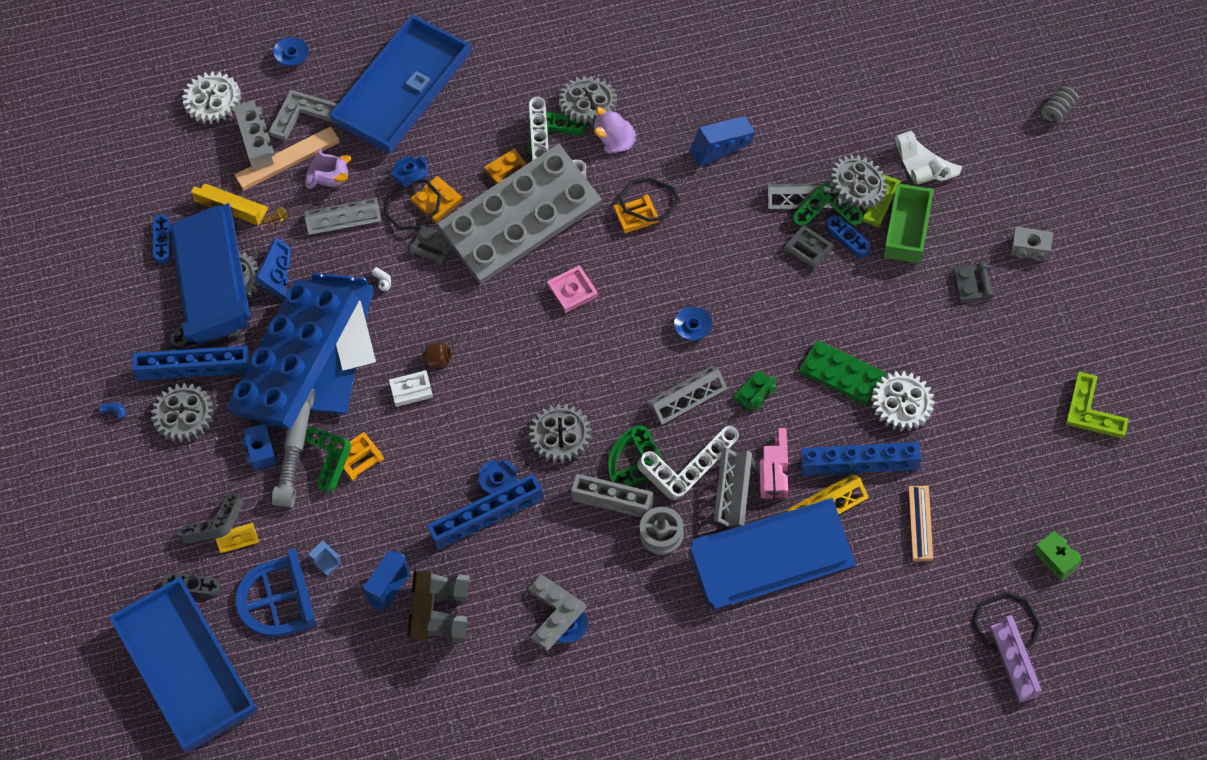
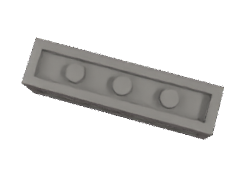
[767,183,842,209]
[305,198,381,235]
[647,366,728,425]
[714,447,752,530]

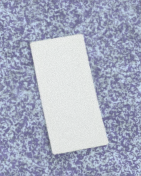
[336,301,376,370]

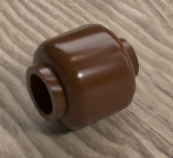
[422,342,452,369]

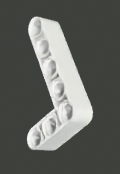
[529,97,586,178]
[637,426,739,501]

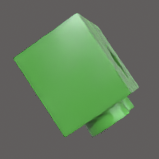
[1034,531,1082,581]

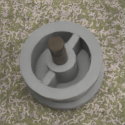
[640,507,684,555]

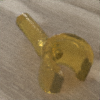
[262,207,289,223]

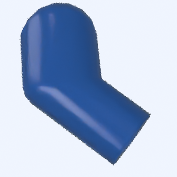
[99,402,126,418]

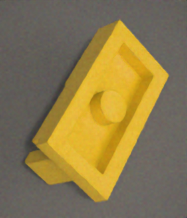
[216,523,259,553]

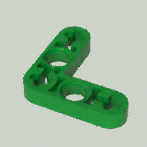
[527,112,586,159]
[793,182,863,226]
[305,427,351,493]

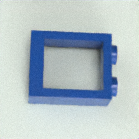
[363,550,410,613]

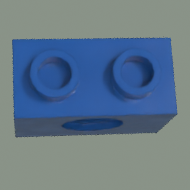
[241,423,277,471]

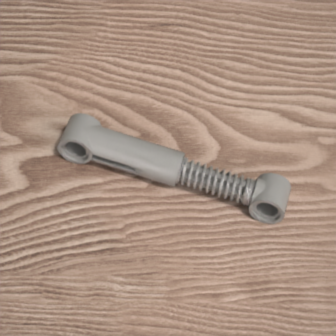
[272,389,315,508]

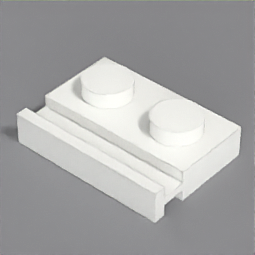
[389,371,433,407]

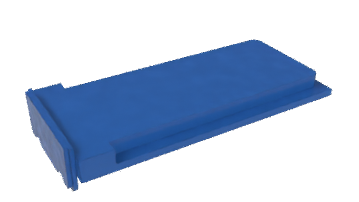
[170,203,251,346]
[306,272,374,415]
[688,498,856,610]

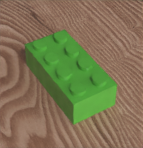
[884,183,934,264]

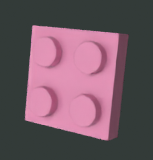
[547,265,598,313]

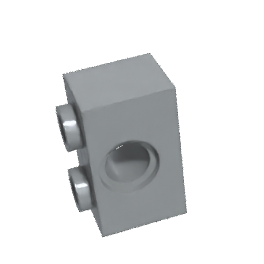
[1011,227,1053,261]

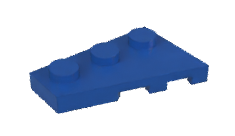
[254,237,291,301]

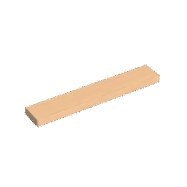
[234,126,340,191]

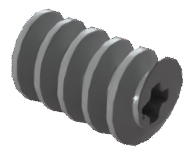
[1041,83,1079,122]

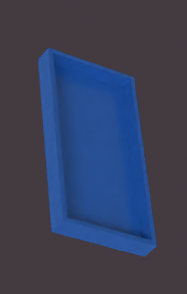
[329,14,472,154]
[226,279,360,430]
[109,576,258,754]

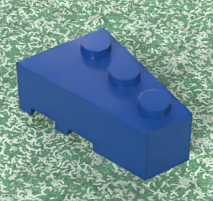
[689,116,755,167]

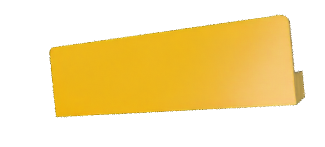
[191,184,268,226]

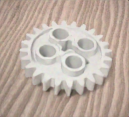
[182,71,241,124]
[871,371,935,432]

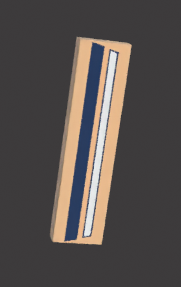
[908,486,933,561]

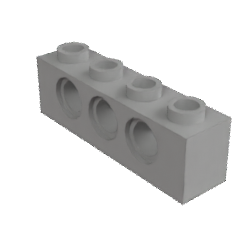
[233,100,275,170]
[571,474,653,518]

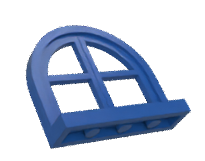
[236,548,317,637]

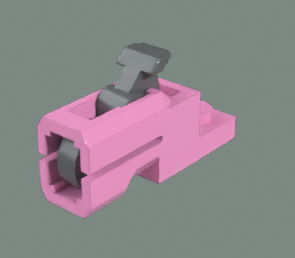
[750,428,788,499]

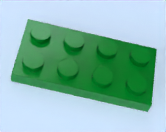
[799,340,886,406]

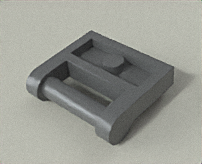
[783,225,833,271]
[409,226,453,266]
[953,262,994,303]

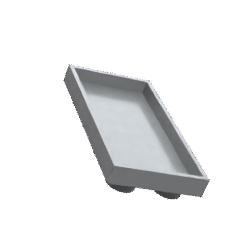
[437,144,602,285]

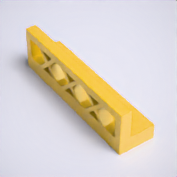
[786,474,869,515]

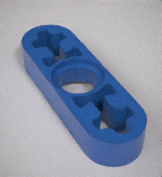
[153,214,171,265]
[826,216,870,258]

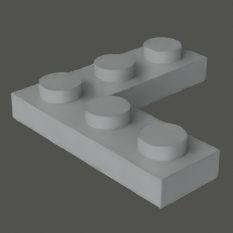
[269,90,338,141]
[528,574,587,651]

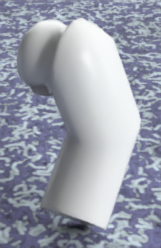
[372,267,391,291]

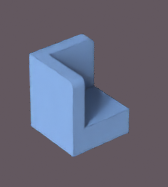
[406,71,431,93]
[308,541,341,576]

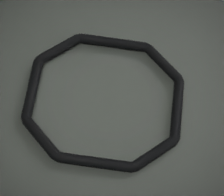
[619,177,680,222]
[384,179,441,230]
[973,592,1041,653]

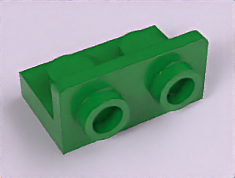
[734,370,777,412]

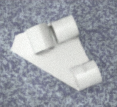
[895,131,962,185]

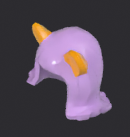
[593,107,636,154]
[305,149,351,189]

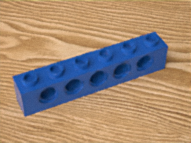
[132,346,251,381]
[800,442,921,476]
[427,474,543,551]

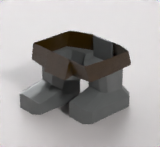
[407,570,470,644]

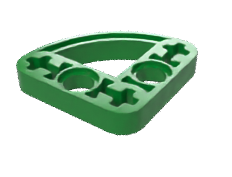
[608,425,664,487]

